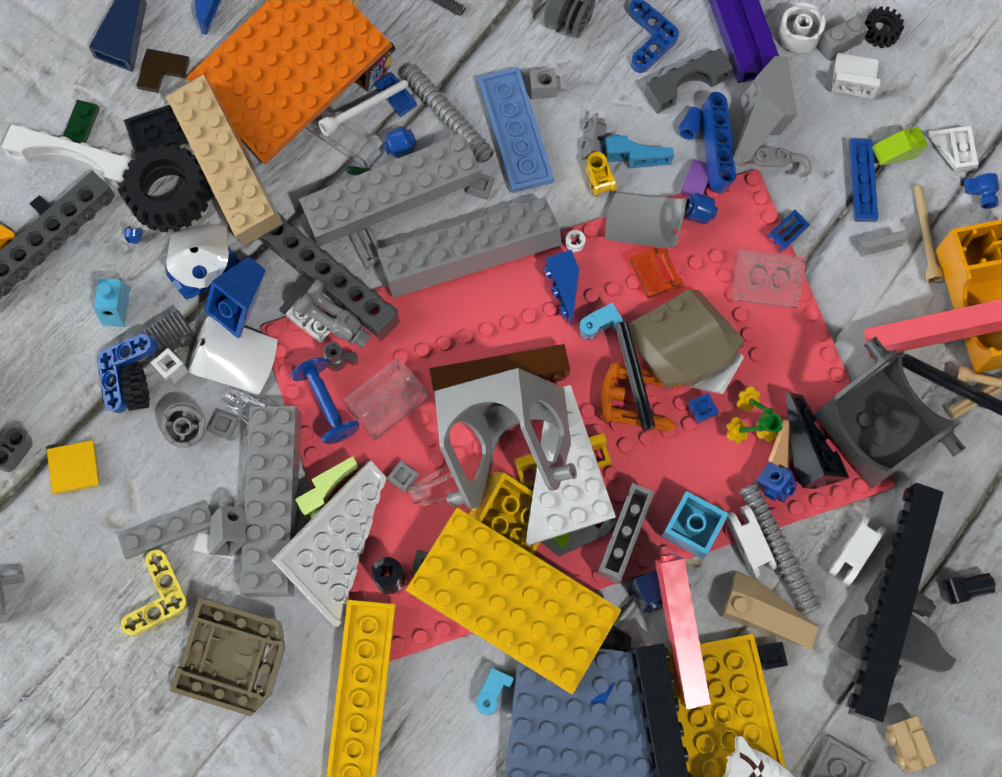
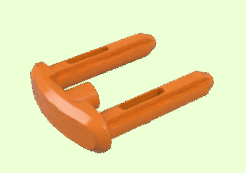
[600,361,682,432]

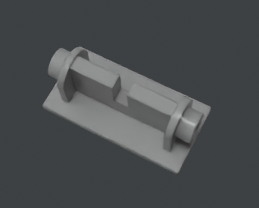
[581,113,607,160]

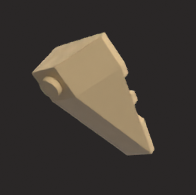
[721,572,819,650]

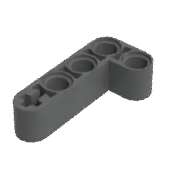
[0,428,33,472]

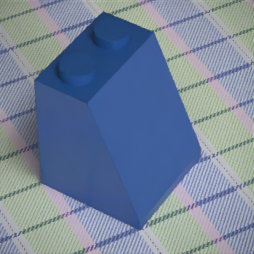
[204,257,266,338]

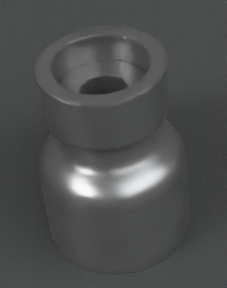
[323,342,358,371]

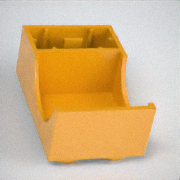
[935,219,1002,373]

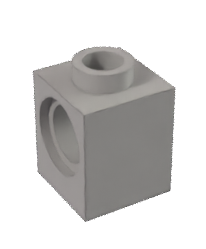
[529,68,561,99]

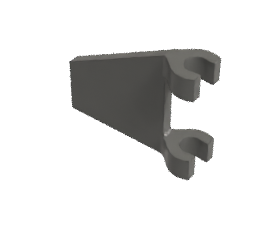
[541,519,617,557]

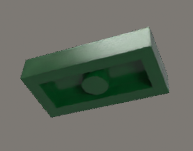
[63,100,100,144]

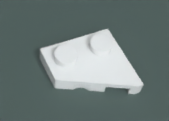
[928,126,979,171]

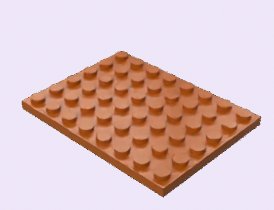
[187,0,392,165]

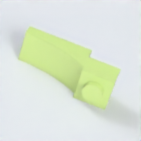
[295,456,359,520]

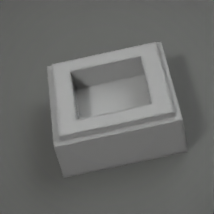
[467,174,494,200]
[208,410,240,441]
[386,460,419,494]

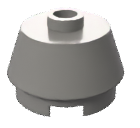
[160,402,207,448]

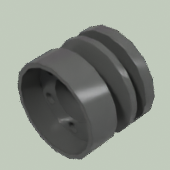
[544,0,596,39]

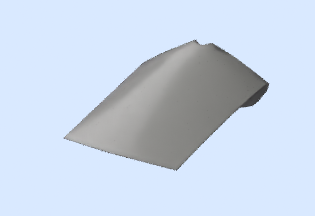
[605,192,687,248]

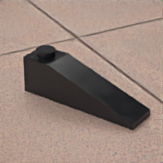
[786,393,849,489]

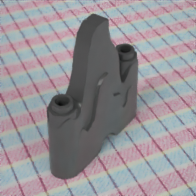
[837,568,956,675]

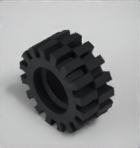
[864,6,904,48]
[121,367,150,411]

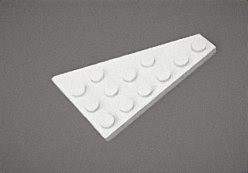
[526,385,616,546]
[272,461,386,627]

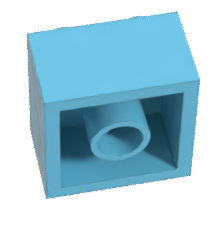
[662,491,729,560]

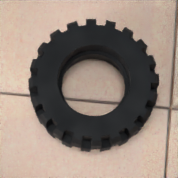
[121,144,211,232]

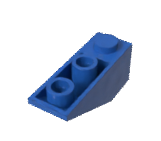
[543,250,579,325]

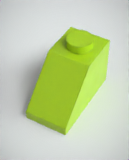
[872,127,929,165]

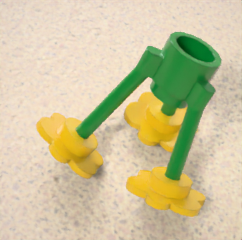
[727,386,782,444]

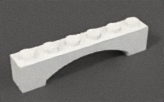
[1,124,134,189]

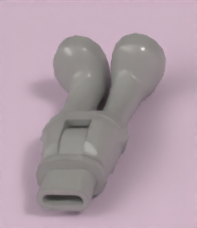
[294,278,372,348]

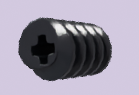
[372,557,405,594]

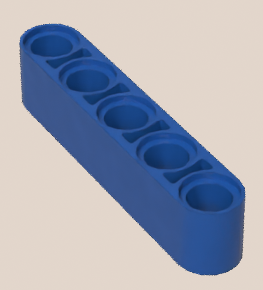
[701,92,736,194]

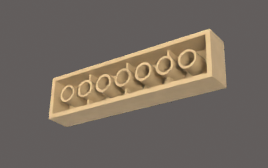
[166,74,283,245]

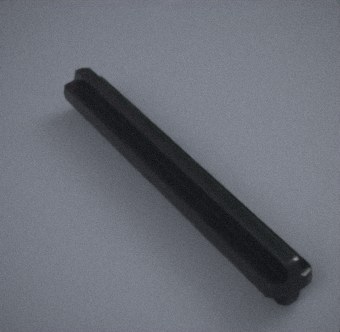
[616,321,655,431]
[902,354,1002,416]

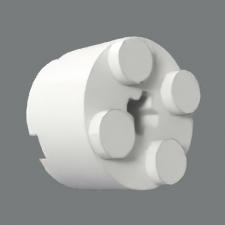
[778,3,825,53]

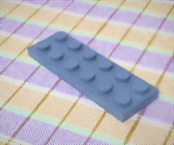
[478,67,554,193]

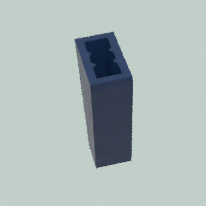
[89,0,147,72]

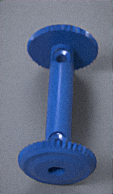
[291,357,360,444]

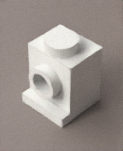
[151,348,188,384]

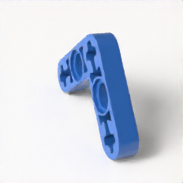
[628,0,679,73]
[98,334,157,413]

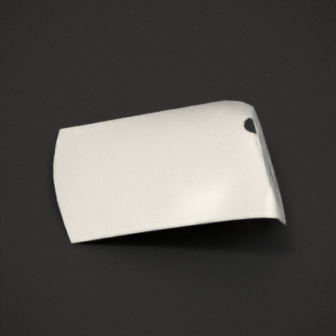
[166,224,229,289]
[188,316,278,395]

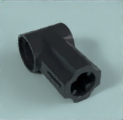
[943,573,996,605]

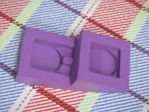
[680,159,709,196]

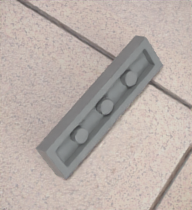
[118,503,212,560]

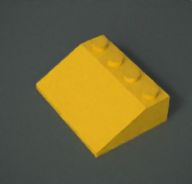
[469,472,540,555]

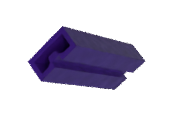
[709,0,779,83]

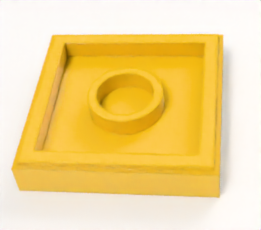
[47,440,101,495]

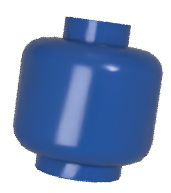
[383,126,417,158]
[685,193,718,225]

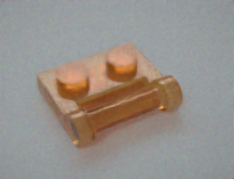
[629,247,684,299]

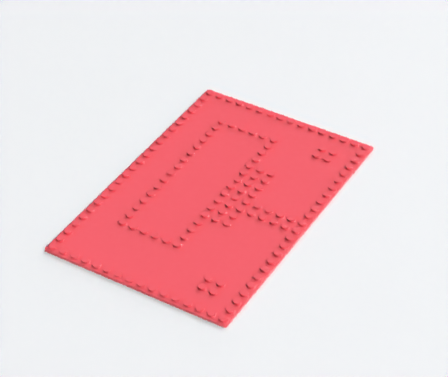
[261,169,895,662]

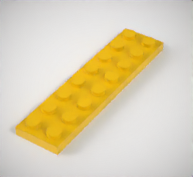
[326,600,396,777]

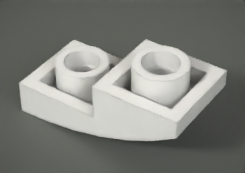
[285,297,330,343]

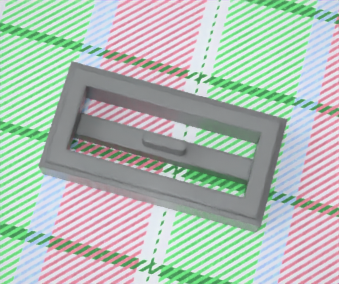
[349,226,381,270]
[859,230,908,257]

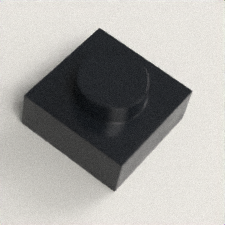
[757,642,788,671]

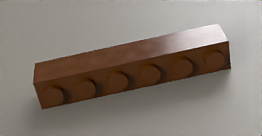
[429,344,570,401]

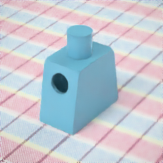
[94,278,130,327]

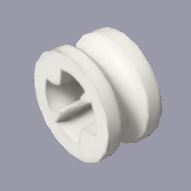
[565,230,586,253]

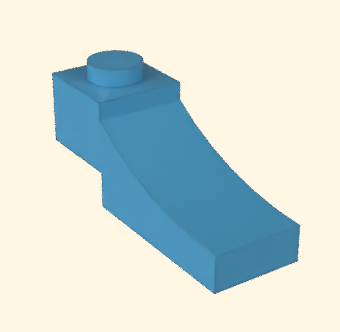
[604,134,674,168]

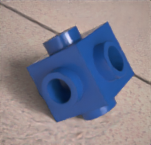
[756,462,797,503]

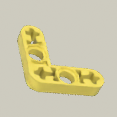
[120,550,188,637]

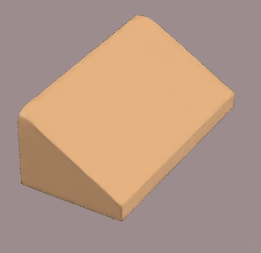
[768,420,793,468]

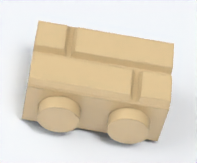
[885,716,937,774]

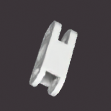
[726,505,777,579]
[828,516,886,586]

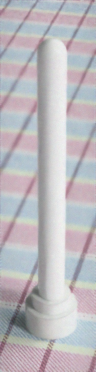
[318,80,408,137]

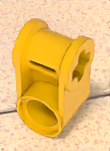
[586,152,616,197]

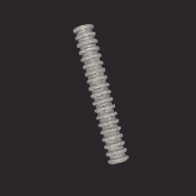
[402,64,495,163]
[739,483,822,615]

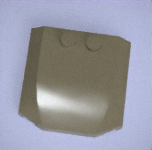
[629,289,744,390]
[170,597,286,716]

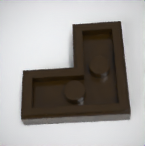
[136,49,190,93]

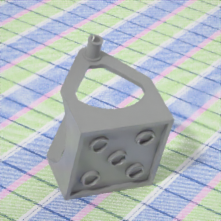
[435,368,577,509]

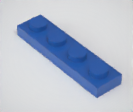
[849,139,878,222]

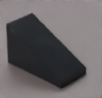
[29,195,51,216]

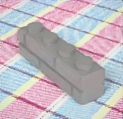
[597,483,654,584]

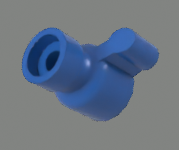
[964,173,999,209]

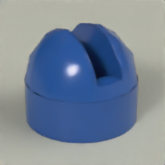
[124,228,143,244]

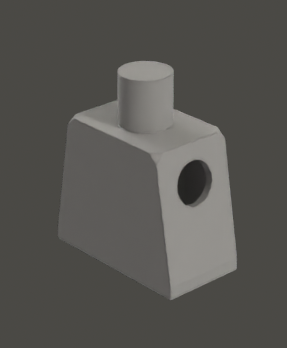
[209,497,246,557]

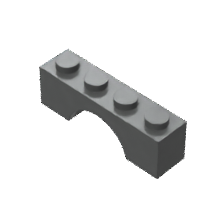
[644,48,733,113]

